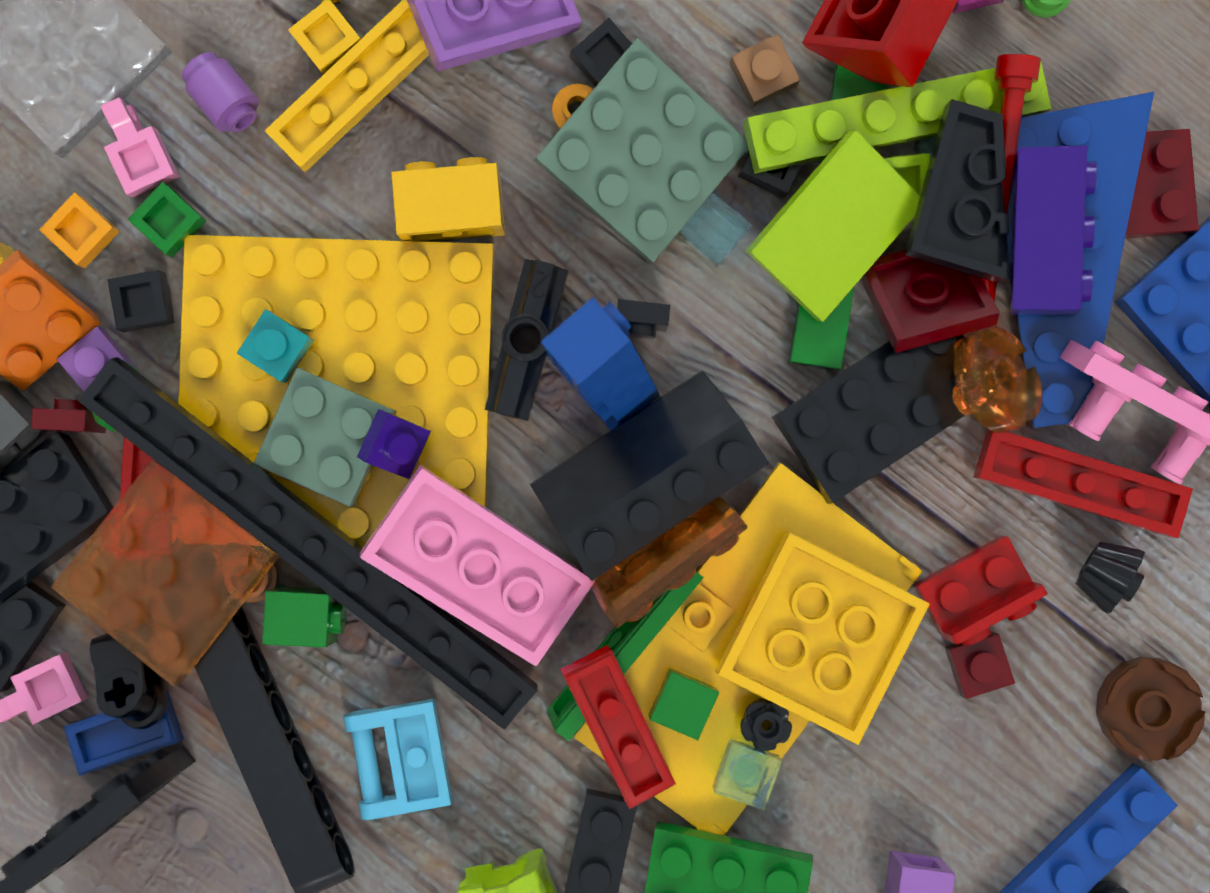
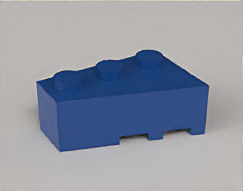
[541,297,660,430]

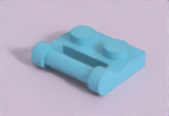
[343,698,453,820]

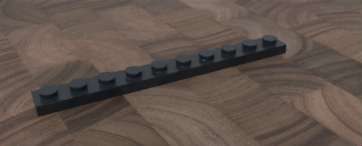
[78,357,538,730]

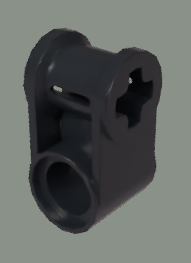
[90,621,167,730]

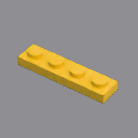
[265,0,429,172]

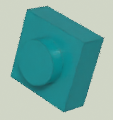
[237,309,314,383]

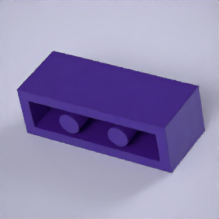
[1009,145,1097,315]

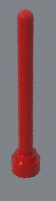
[981,54,1041,302]

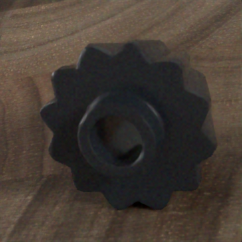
[1075,542,1145,614]

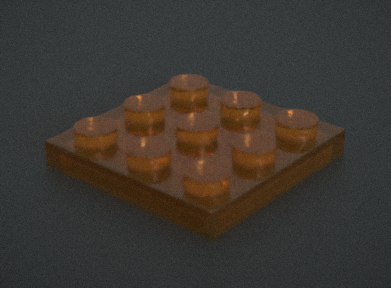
[51,459,279,685]

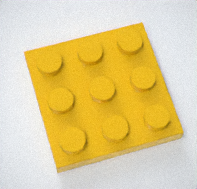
[715,531,930,745]

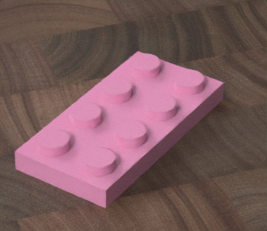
[360,465,595,666]

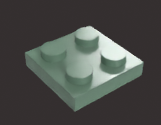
[254,367,397,507]

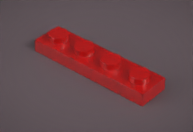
[973,428,1193,538]

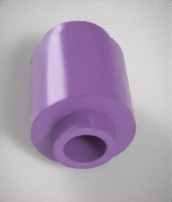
[182,52,259,132]

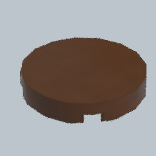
[1096,657,1205,762]

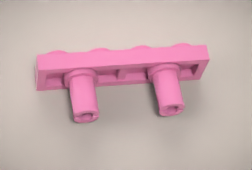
[1059,339,1210,484]

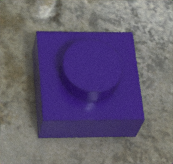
[357,408,431,479]

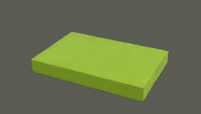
[745,130,920,322]

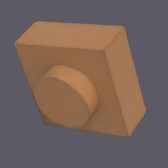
[730,34,800,108]

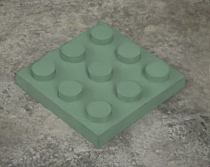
[534,38,748,263]

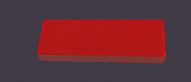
[560,645,676,809]

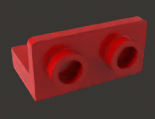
[913,535,1048,646]

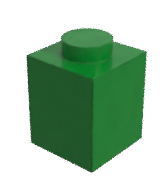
[262,586,347,648]

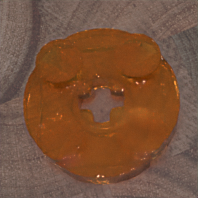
[952,326,1042,434]

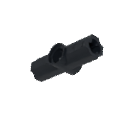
[485,259,569,422]

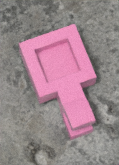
[101,97,180,198]
[0,652,89,725]

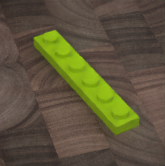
[743,63,1052,174]

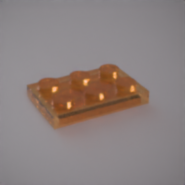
[591,496,748,628]

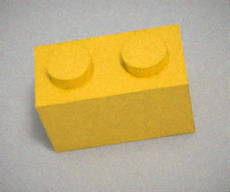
[391,157,506,242]

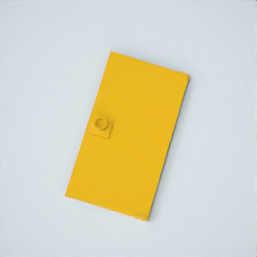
[574,462,922,835]

